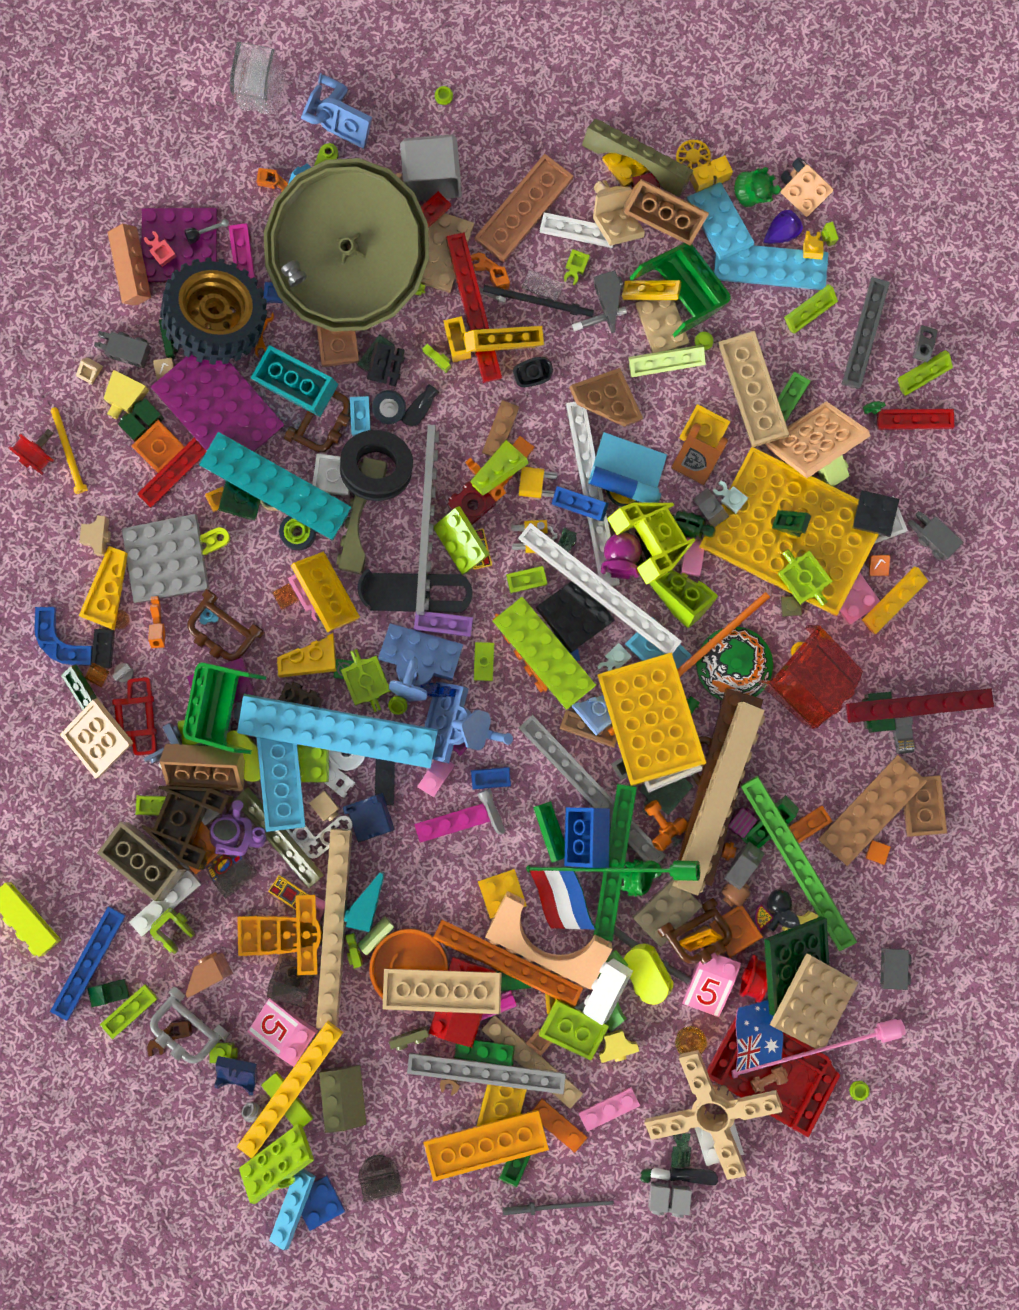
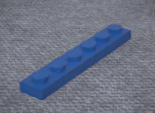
[50,906,127,1021]

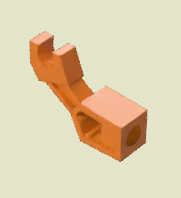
[256,168,288,192]
[471,252,510,290]
[465,458,506,501]
[148,596,166,648]

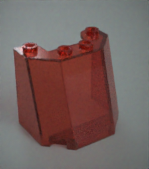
[758,625,863,729]

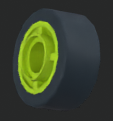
[279,516,316,551]

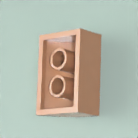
[186,952,233,998]

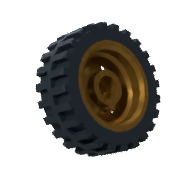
[160,258,267,365]

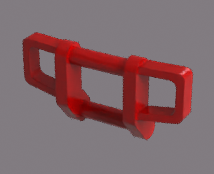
[112,677,157,756]

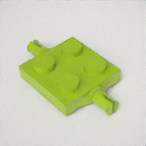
[778,549,833,606]
[341,649,391,712]

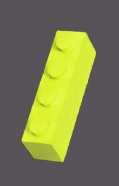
[0,882,61,957]

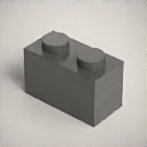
[880,948,912,990]

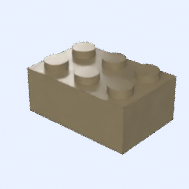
[632,877,702,947]

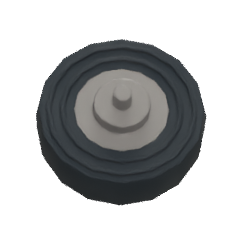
[372,390,406,424]

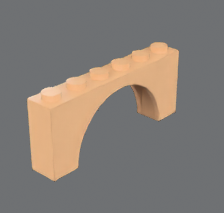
[485,891,612,990]

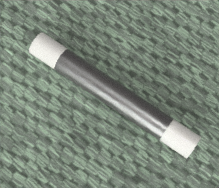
[572,306,627,332]

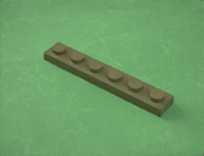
[234,787,324,888]

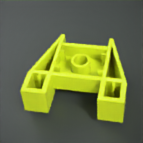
[607,503,695,585]

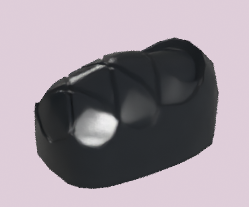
[512,356,553,388]

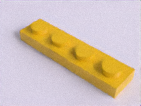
[862,566,928,634]

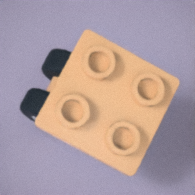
[781,157,833,217]

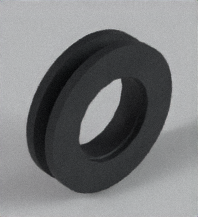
[340,430,413,501]

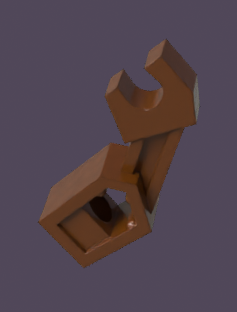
[147,1020,193,1057]

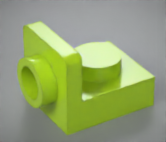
[209,1042,238,1063]

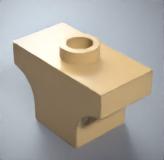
[79,516,111,556]

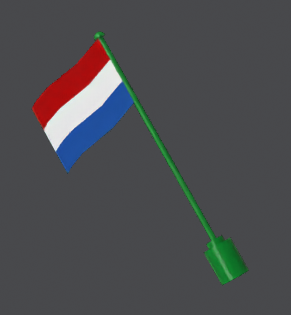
[526,860,701,930]

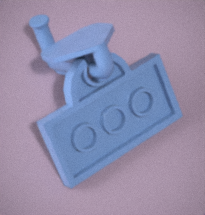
[379,623,463,702]
[424,681,513,764]

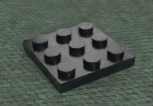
[536,581,615,653]

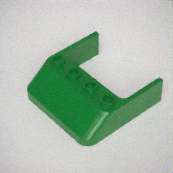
[630,243,731,338]
[183,663,267,754]

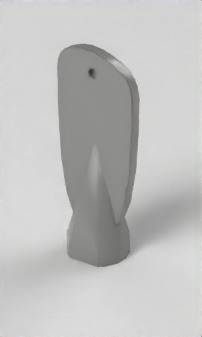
[477,788,505,835]

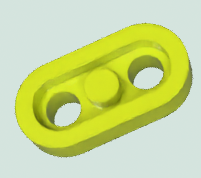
[200,527,230,555]

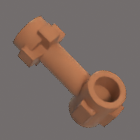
[750,1065,788,1093]

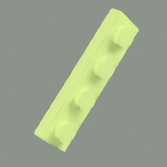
[628,345,706,377]

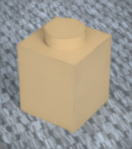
[309,791,340,822]

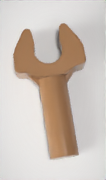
[440,1057,460,1096]

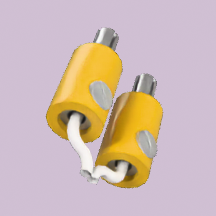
[511,520,557,553]

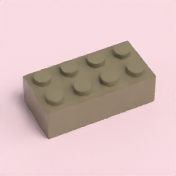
[97,822,187,901]

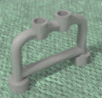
[150,986,230,1064]

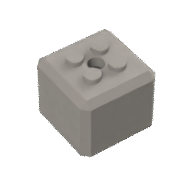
[400,134,462,201]

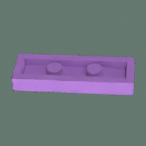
[414,611,473,637]

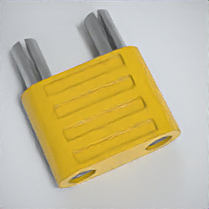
[519,467,557,498]

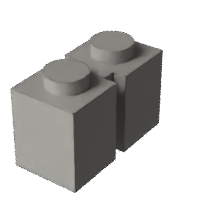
[648,1182,692,1218]

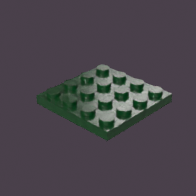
[764,916,830,1016]

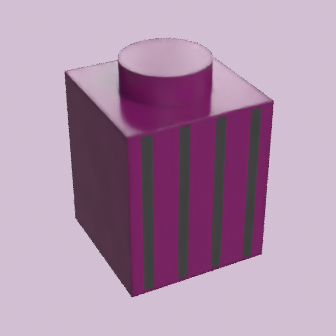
[728,807,757,838]

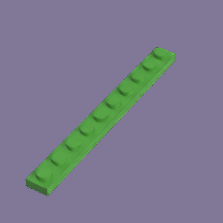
[741,776,857,951]

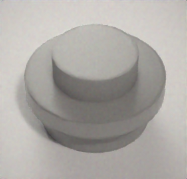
[241,1102,260,1123]

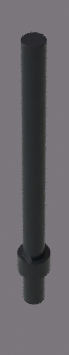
[483,284,594,317]

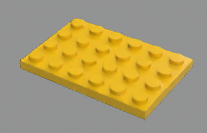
[597,652,706,786]

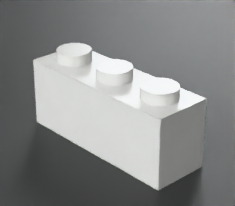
[582,958,633,1025]

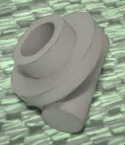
[112,663,133,683]

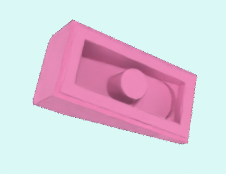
[680,538,704,577]

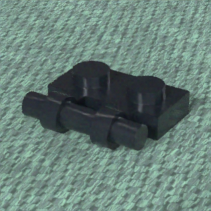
[367,342,405,387]

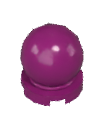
[601,532,642,579]

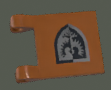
[671,423,728,485]

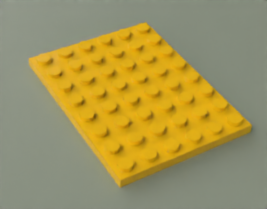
[699,447,879,616]

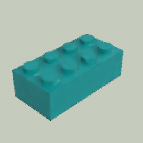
[251,345,339,417]

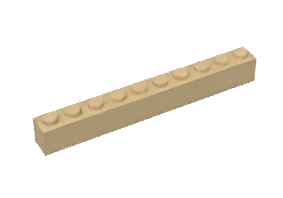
[672,702,765,895]
[316,828,352,1028]

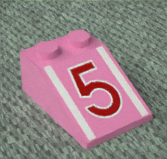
[682,948,741,1017]
[248,998,318,1067]

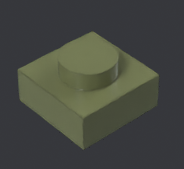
[781,596,802,617]

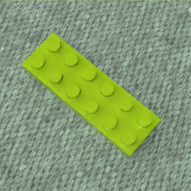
[492,597,596,710]

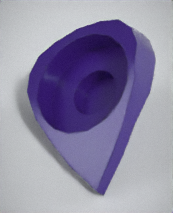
[763,210,803,244]

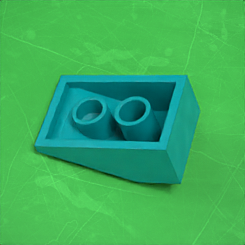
[344,871,385,932]

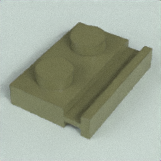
[389,1025,430,1051]

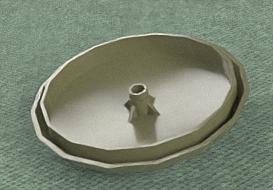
[264,158,429,332]

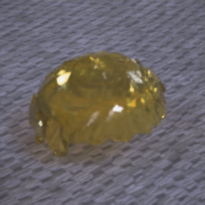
[675,1026,707,1055]

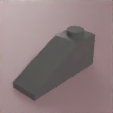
[594,270,623,334]

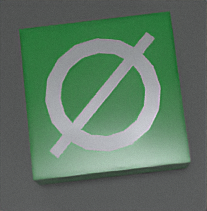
[333,659,354,679]

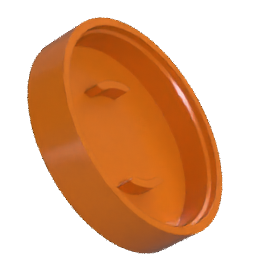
[369,928,449,999]

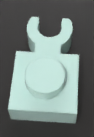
[713,481,748,514]
[598,643,632,671]

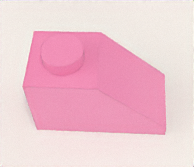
[418,760,455,798]

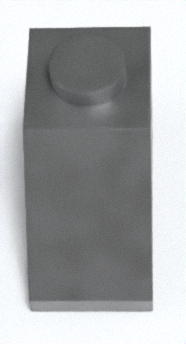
[724,842,765,890]

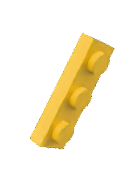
[622,280,681,300]

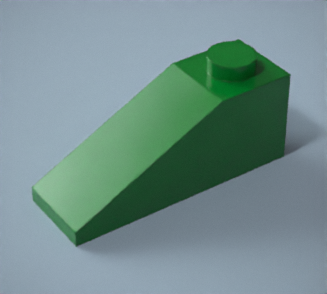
[741,795,799,848]

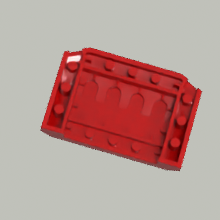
[707,1016,840,1138]

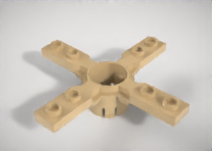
[644,1050,783,1180]

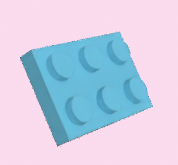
[625,617,692,669]

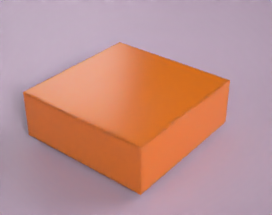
[865,840,891,865]

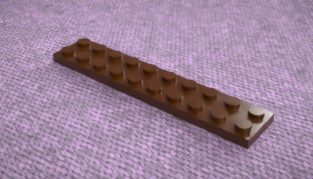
[678,688,764,886]

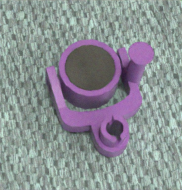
[210,800,266,856]

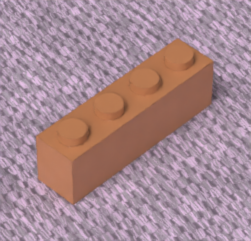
[107,223,151,305]

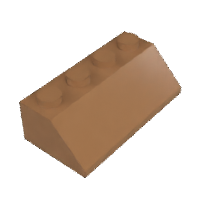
[624,179,709,245]
[159,744,245,791]

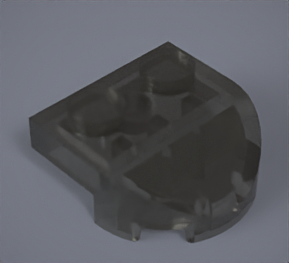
[358,1155,403,1203]

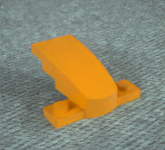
[237,894,323,975]

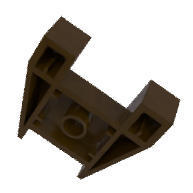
[142,786,234,870]

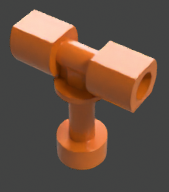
[644,800,688,851]

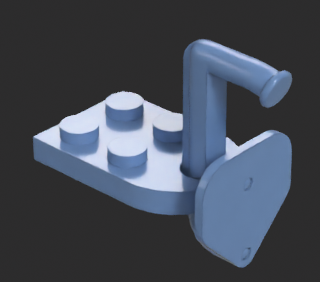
[301,73,372,149]

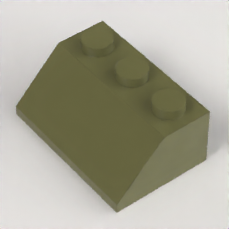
[319,1065,367,1133]

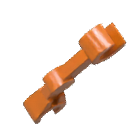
[255,309,274,358]

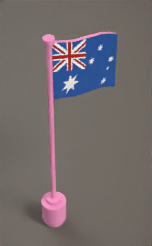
[731,1000,906,1078]

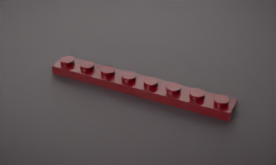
[846,688,994,723]

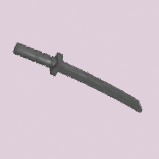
[614,926,692,984]
[502,1200,614,1216]

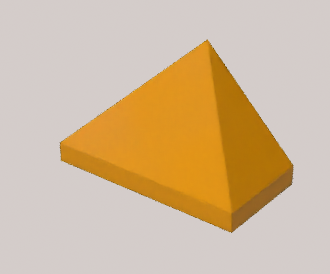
[679,925,722,952]

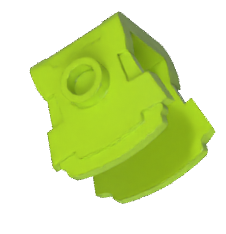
[150,908,195,954]

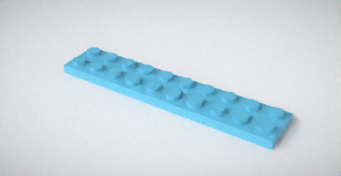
[237,694,438,768]

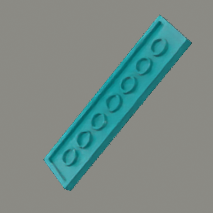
[199,432,352,541]

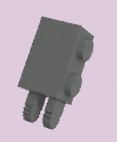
[94,331,151,368]
[907,511,964,561]

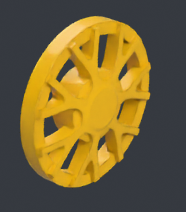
[676,139,711,169]

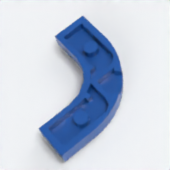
[34,607,93,666]

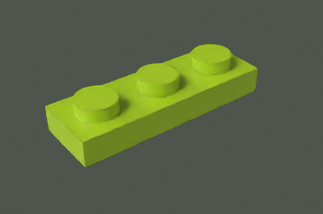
[784,284,838,334]
[897,350,953,396]
[100,984,159,1039]

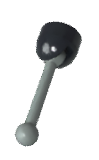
[184,219,229,244]

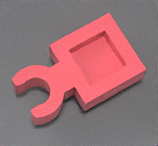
[144,231,177,267]

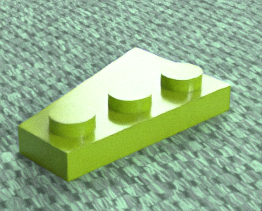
[471,440,529,495]

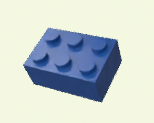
[564,807,610,868]

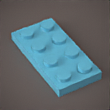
[687,182,754,260]

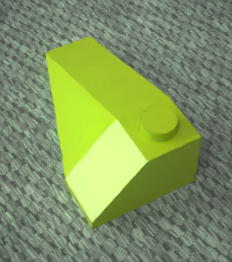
[638,556,718,628]

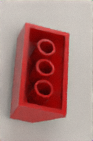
[429,957,496,1047]

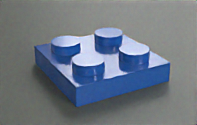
[301,1175,346,1231]

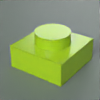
[821,221,839,247]

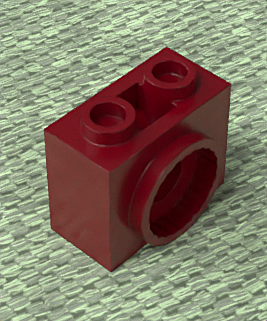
[447,480,496,525]

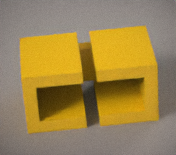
[690,155,733,193]
[443,316,471,363]

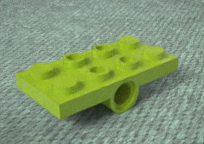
[239,1124,314,1204]

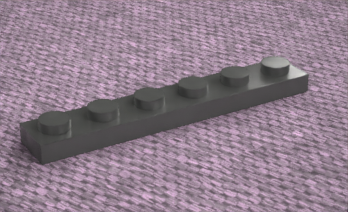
[841,277,890,389]

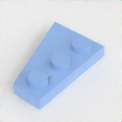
[572,695,612,736]

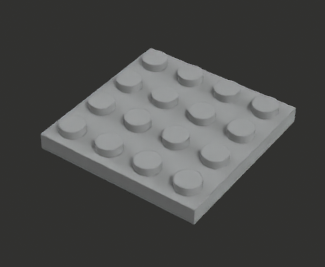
[122,514,209,604]

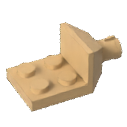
[593,180,645,246]

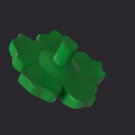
[863,401,886,415]

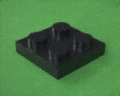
[852,490,900,537]

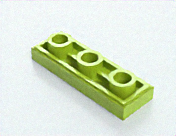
[261,1072,314,1127]

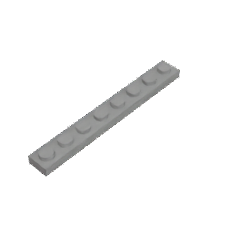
[407,1053,566,1094]

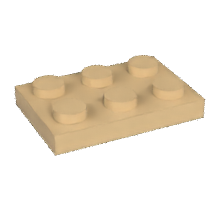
[635,300,689,353]

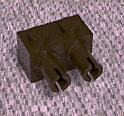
[278,681,323,708]

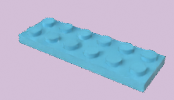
[714,245,828,290]
[256,737,306,832]

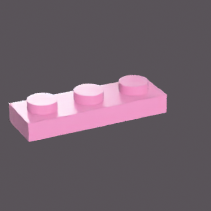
[578,1087,640,1132]

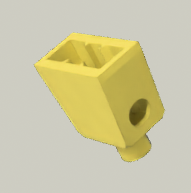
[104,370,149,419]

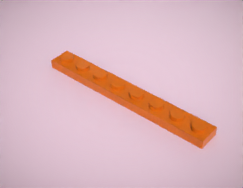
[433,920,583,1007]

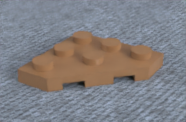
[569,368,643,427]

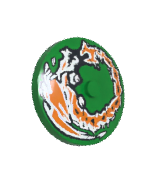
[696,627,773,701]

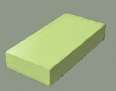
[358,916,394,955]

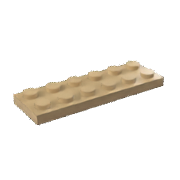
[718,331,789,448]
[383,969,502,1014]

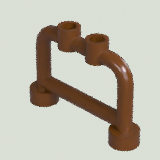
[284,390,351,452]
[187,589,265,661]
[657,898,732,965]

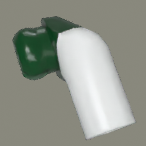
[640,1168,670,1183]

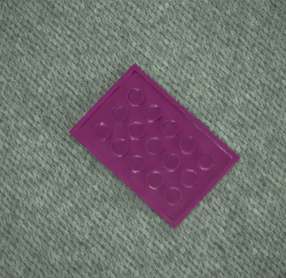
[151,355,285,452]

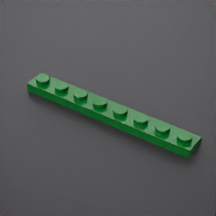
[593,784,637,941]

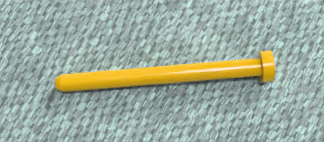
[51,407,88,494]

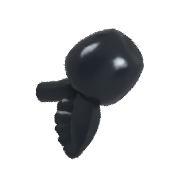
[767,889,800,932]

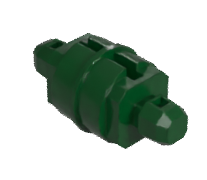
[672,511,716,540]

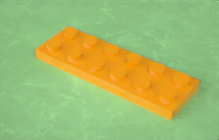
[423,1109,549,1182]

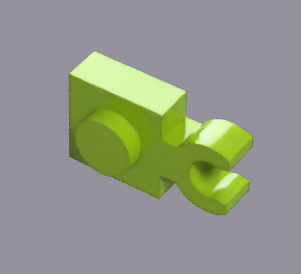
[564,249,590,285]
[422,344,451,373]
[346,933,363,968]

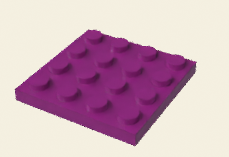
[141,208,217,283]

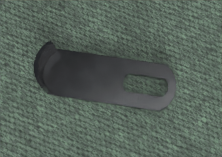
[357,569,473,613]

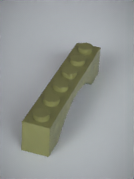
[582,118,693,197]
[336,457,388,575]

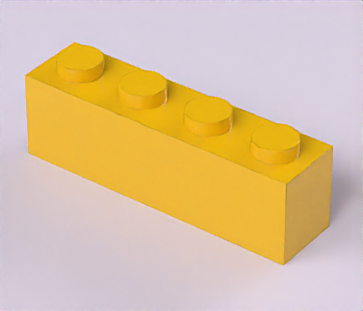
[464,326,544,352]

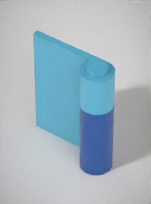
[588,432,667,503]

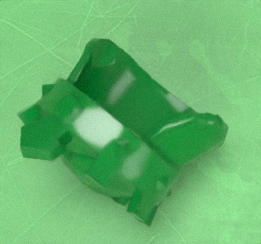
[734,167,782,207]
[620,859,662,897]

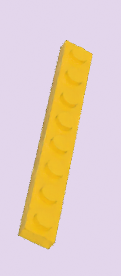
[237,1021,344,1159]

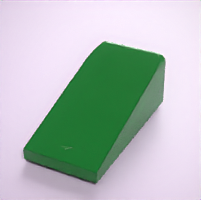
[498,1155,531,1187]

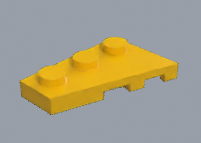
[277,633,336,678]

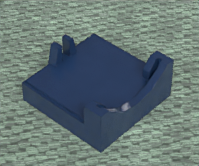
[342,793,395,843]
[214,1056,258,1096]

